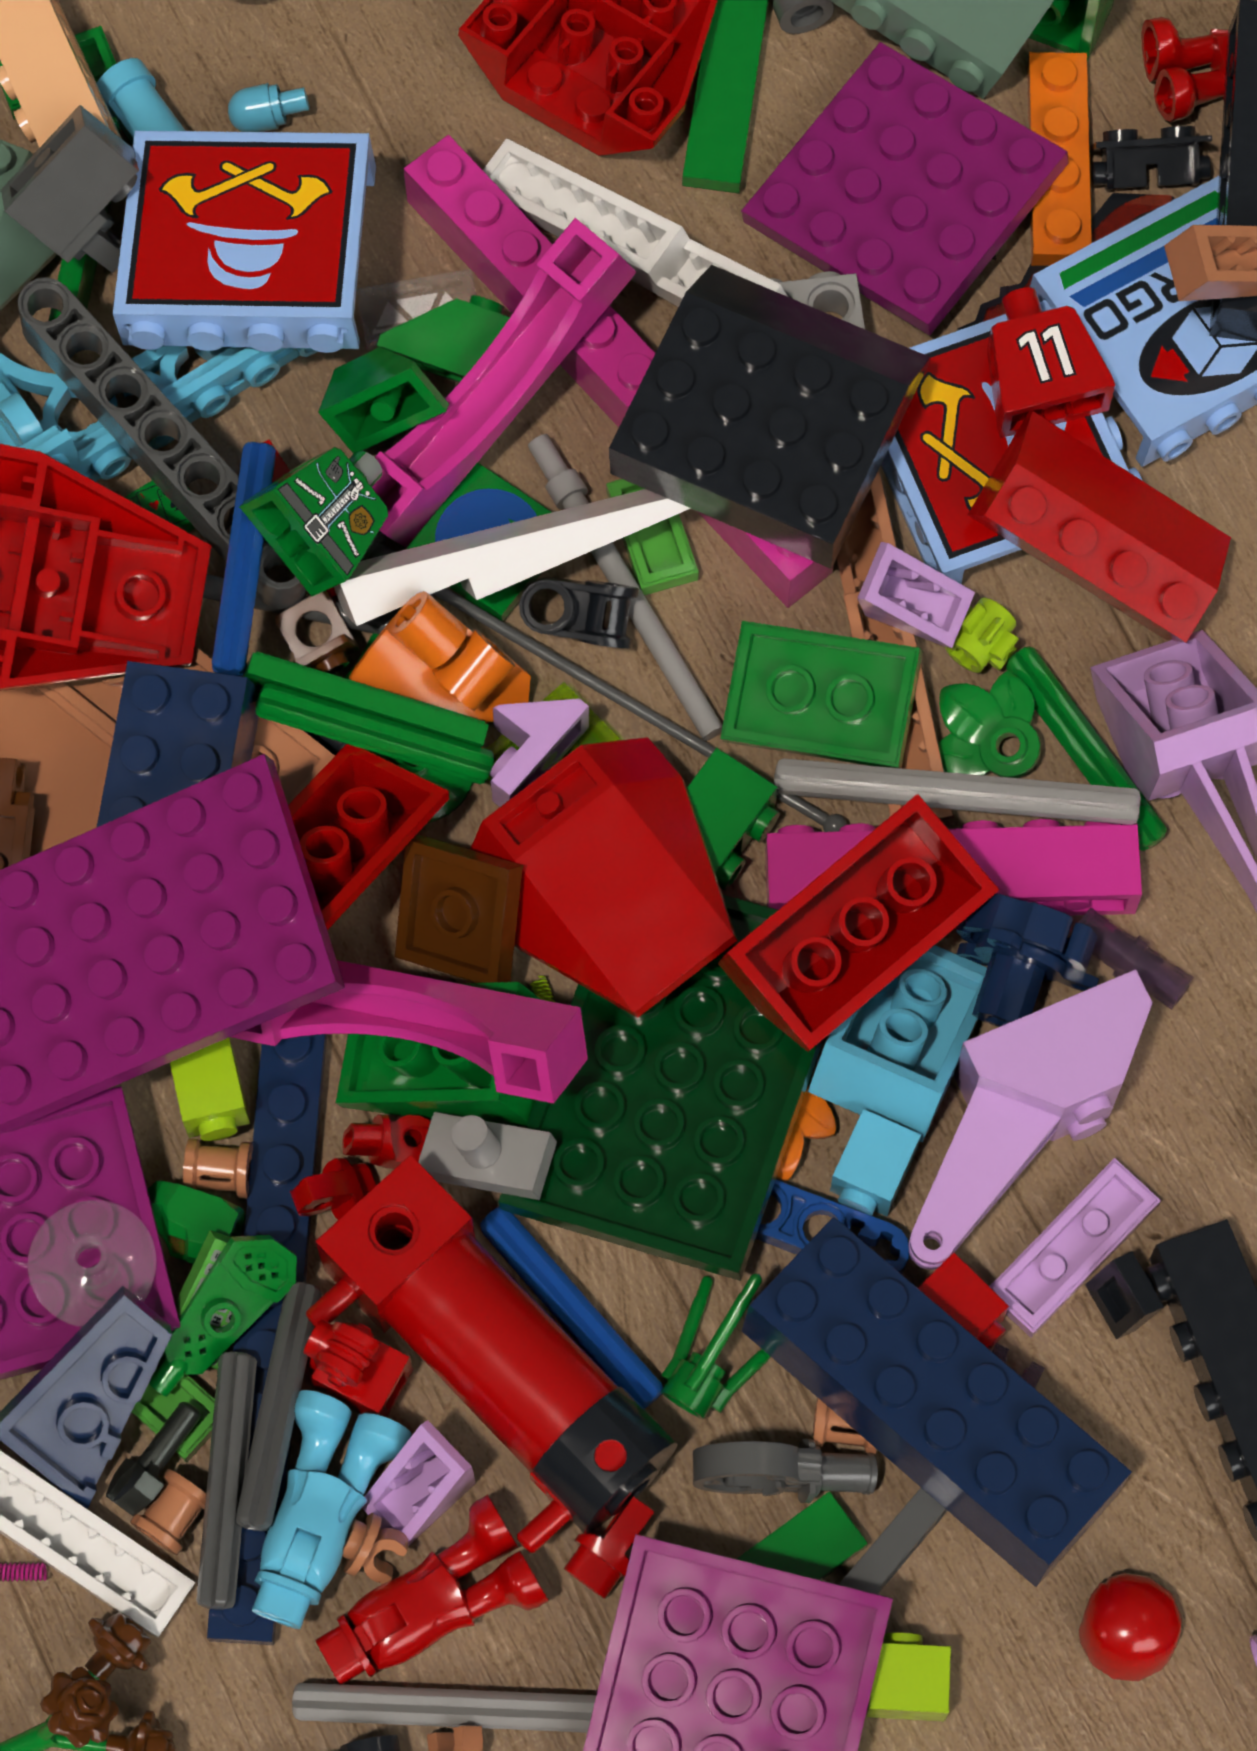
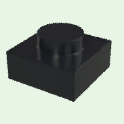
[1085,1252,1164,1340]

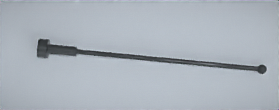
[361,531,847,832]

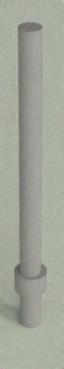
[528,434,723,741]

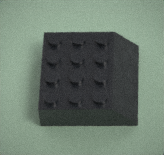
[609,265,931,569]

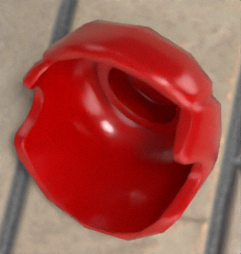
[1079,1572,1182,1682]

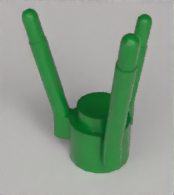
[661,1273,771,1420]

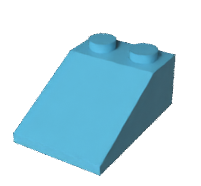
[807,945,987,1143]

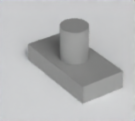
[418,1112,557,1200]

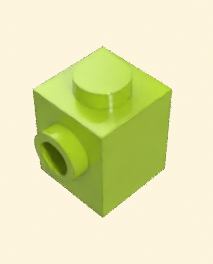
[170,1037,250,1141]
[866,1633,951,1722]

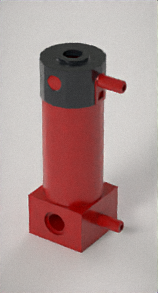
[306,1154,678,1553]

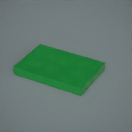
[720,621,923,768]

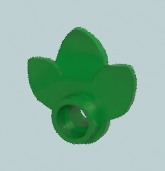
[938,671,1041,778]

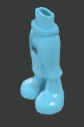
[252,1390,412,1629]

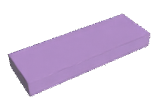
[989,1158,1161,1338]

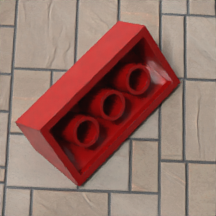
[967,411,1231,643]
[288,744,449,930]
[718,794,1000,1052]

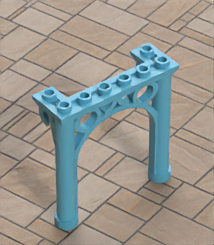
[0,58,318,482]

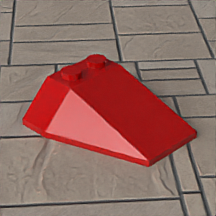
[0,444,212,691]

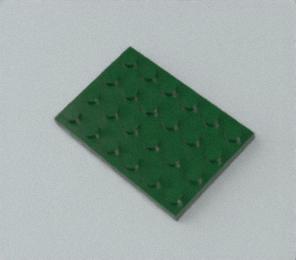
[498,895,824,1281]

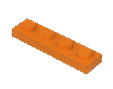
[1027,52,1092,266]

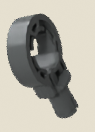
[693,1439,878,1503]

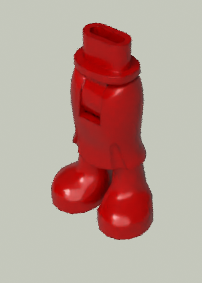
[1141,17,1228,122]
[315,1494,549,1685]

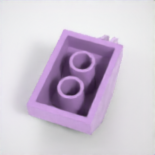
[1090,630,1257,913]
[908,969,1153,1270]

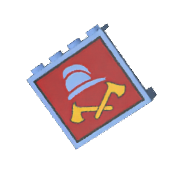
[113,131,376,353]
[881,300,1143,584]

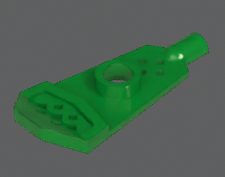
[149,1235,297,1397]

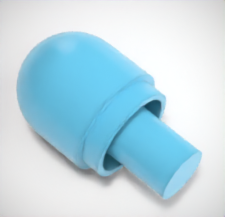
[228,83,310,132]

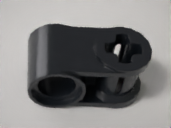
[519,577,639,649]

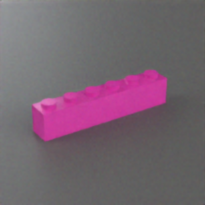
[765,819,1142,916]

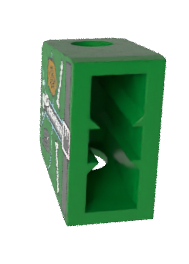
[239,447,388,596]

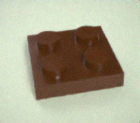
[395,835,523,983]

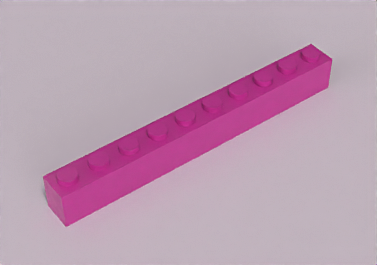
[403,134,834,608]

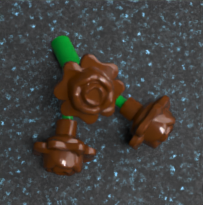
[0,1612,176,1751]

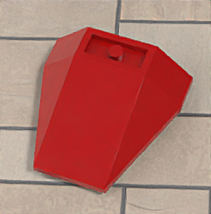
[458,0,718,156]
[470,737,738,1018]

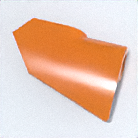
[349,591,531,723]

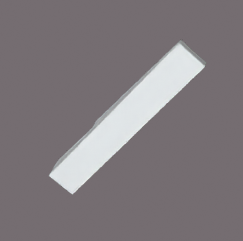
[483,138,788,307]
[334,489,691,626]
[0,1450,195,1638]

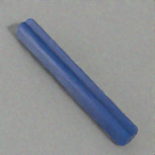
[212,442,276,676]
[480,1206,663,1409]

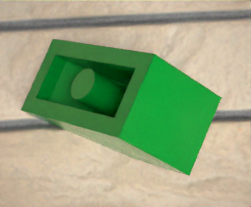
[376,295,510,383]
[318,347,449,453]

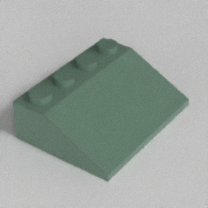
[829,0,1054,99]

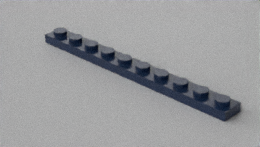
[207,1034,327,1645]

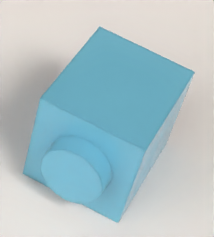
[830,1109,921,1217]

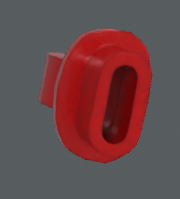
[342,1114,431,1169]
[290,1158,376,1220]
[563,1496,654,1599]

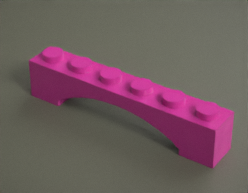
[372,218,637,548]
[231,960,588,1104]

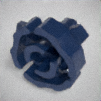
[956,893,1099,1027]

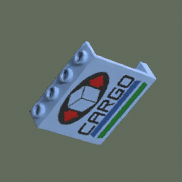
[1030,176,1257,467]

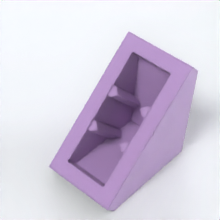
[857,542,975,648]
[362,1420,476,1546]

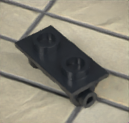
[1089,126,1212,191]

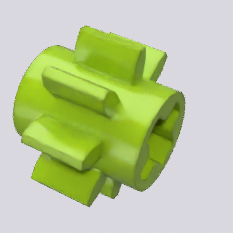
[945,597,1019,673]

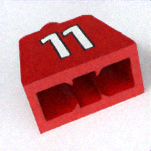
[987,287,1115,438]

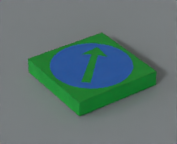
[407,462,552,622]

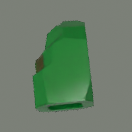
[148,1181,246,1264]

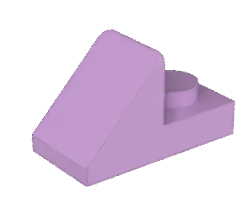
[490,698,589,807]

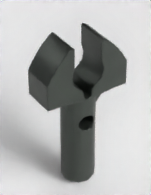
[106,1402,201,1516]

